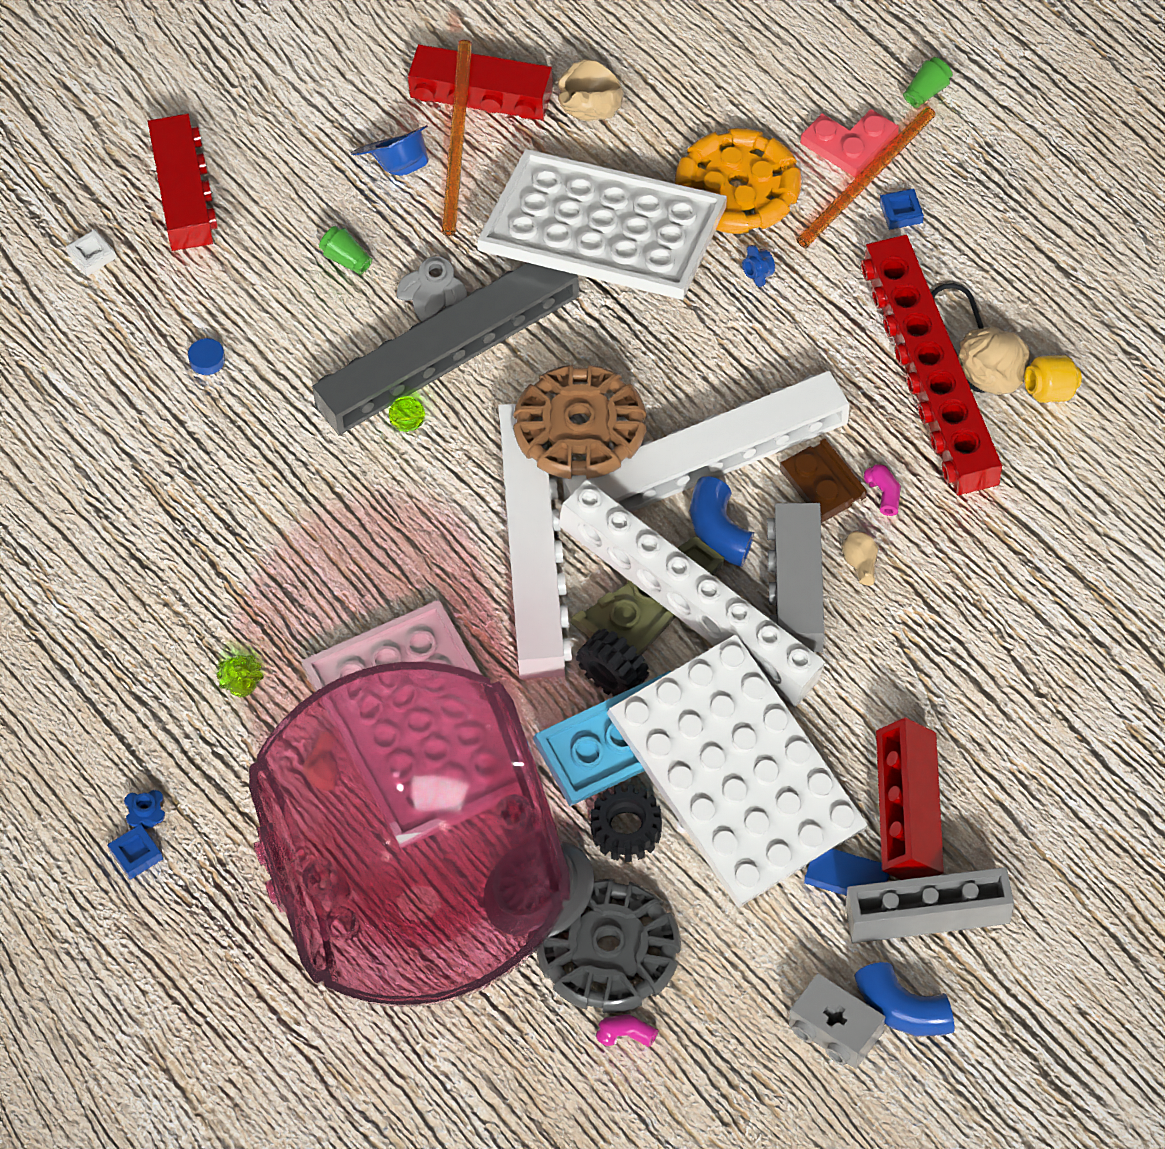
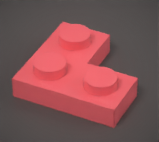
[800,109,899,178]

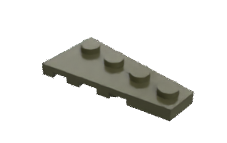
[571,536,725,655]

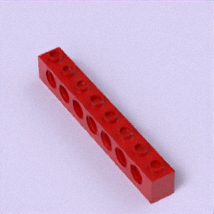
[861,234,1002,496]

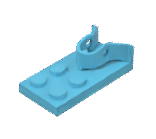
[533,671,671,806]

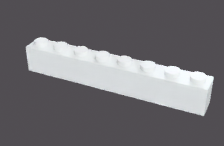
[563,371,850,512]
[498,404,572,679]

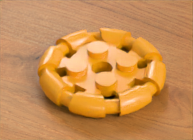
[675,128,802,234]

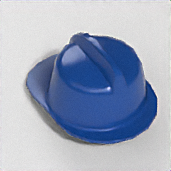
[350,125,429,176]

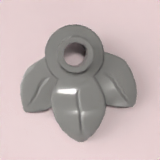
[397,256,467,322]

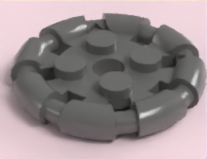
[536,879,681,1013]

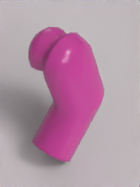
[864,464,901,516]
[596,1014,659,1047]

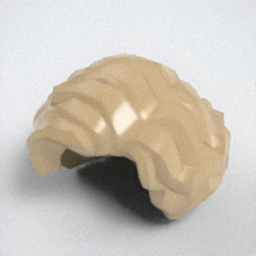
[558,59,624,121]
[958,327,1031,395]

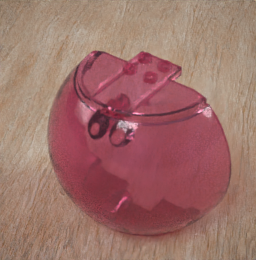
[249,662,572,1007]

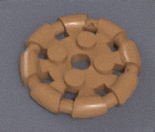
[513,364,647,479]

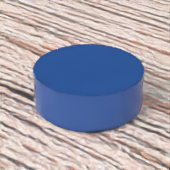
[188,338,225,375]

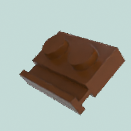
[780,438,867,523]

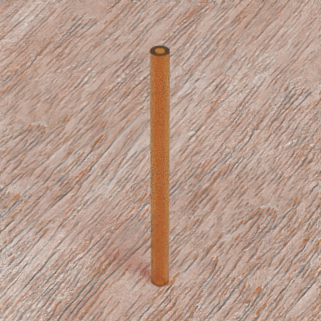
[442,40,472,236]
[797,106,936,249]

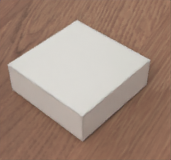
[66,229,116,276]

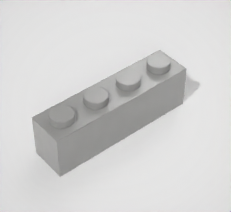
[767,503,824,652]
[845,867,1014,944]

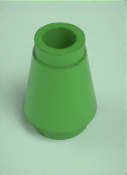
[903,57,953,108]
[319,226,373,275]

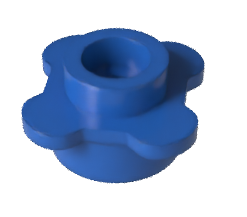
[742,245,775,287]
[124,790,165,829]

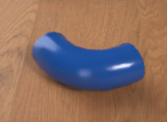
[689,476,754,567]
[854,962,955,1037]

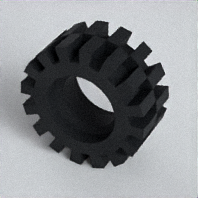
[576,629,649,697]
[591,785,662,862]

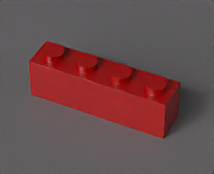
[408,44,553,121]
[147,113,218,251]
[876,717,944,880]

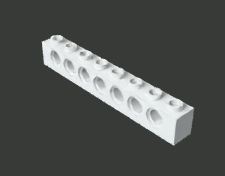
[558,479,826,707]

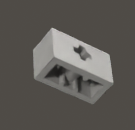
[789,973,885,1069]

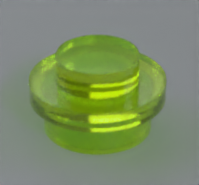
[389,396,425,432]

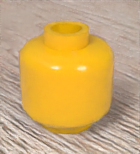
[1024,355,1082,403]

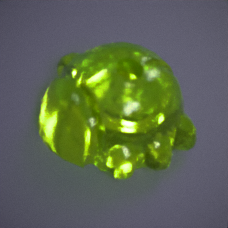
[216,655,264,697]

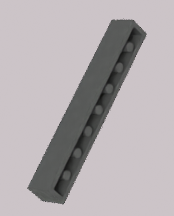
[312,263,579,436]

